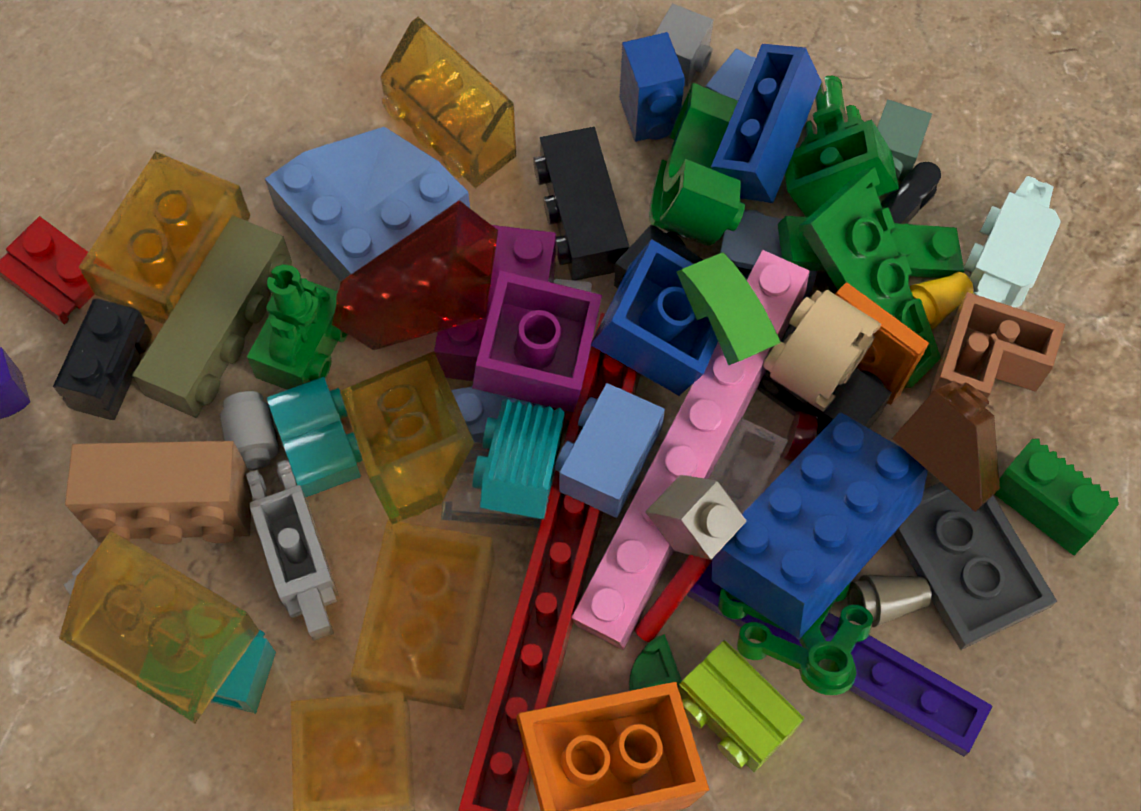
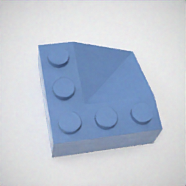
[265,127,472,303]

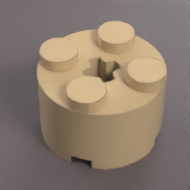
[763,290,882,411]

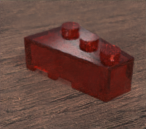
[332,200,498,350]

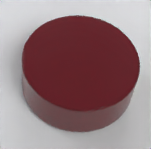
[783,411,818,462]

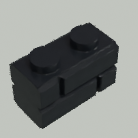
[53,298,152,420]

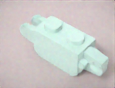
[963,176,1061,307]

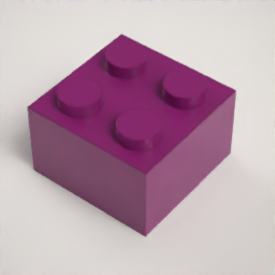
[472,270,602,412]

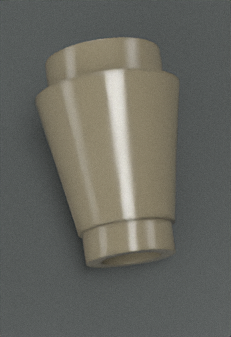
[847,575,931,628]

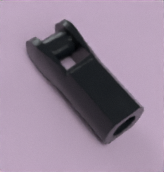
[881,162,941,224]

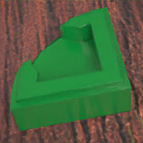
[629,634,682,691]

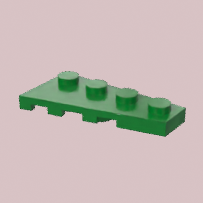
[799,167,941,388]

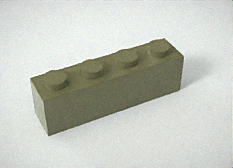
[132,215,292,418]

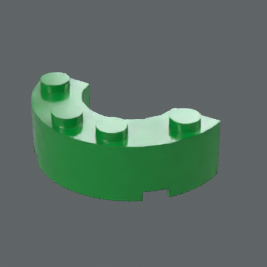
[649,83,745,246]

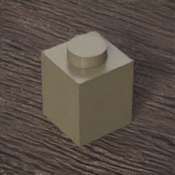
[645,475,747,560]

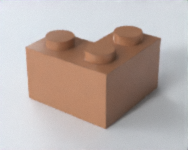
[929,292,1065,398]

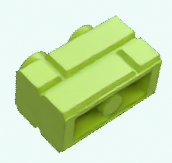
[678,640,805,772]

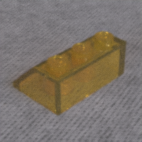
[380,16,517,189]
[340,351,474,525]
[59,531,260,724]

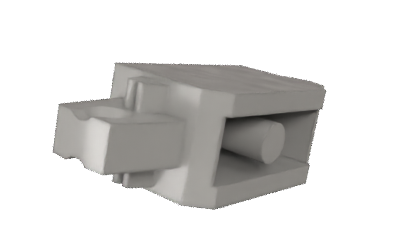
[246,459,339,641]

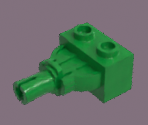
[785,75,899,217]
[247,264,353,390]

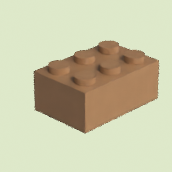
[65,441,252,545]

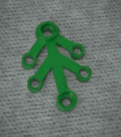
[718,582,873,695]

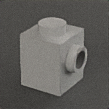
[654,3,714,87]

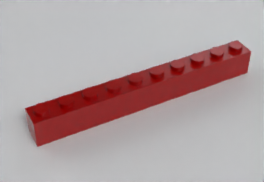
[458,313,641,811]

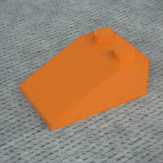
[516,682,710,811]

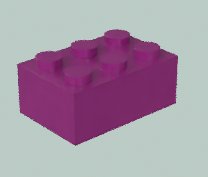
[434,221,556,381]

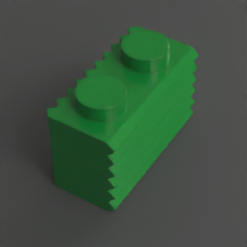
[994,438,1119,556]

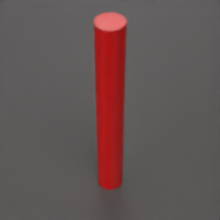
[634,513,742,643]

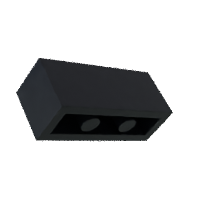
[533,126,629,281]

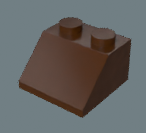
[892,381,1000,512]

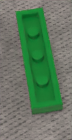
[777,216,965,278]

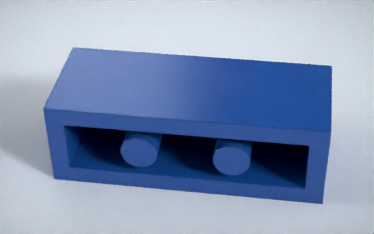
[711,44,822,203]

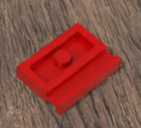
[0,216,113,325]

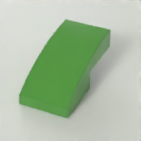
[677,252,781,365]

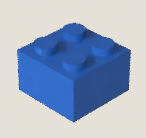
[591,239,718,396]

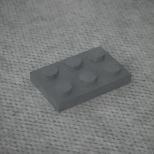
[894,482,1057,650]

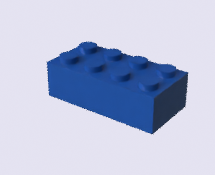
[711,412,928,639]

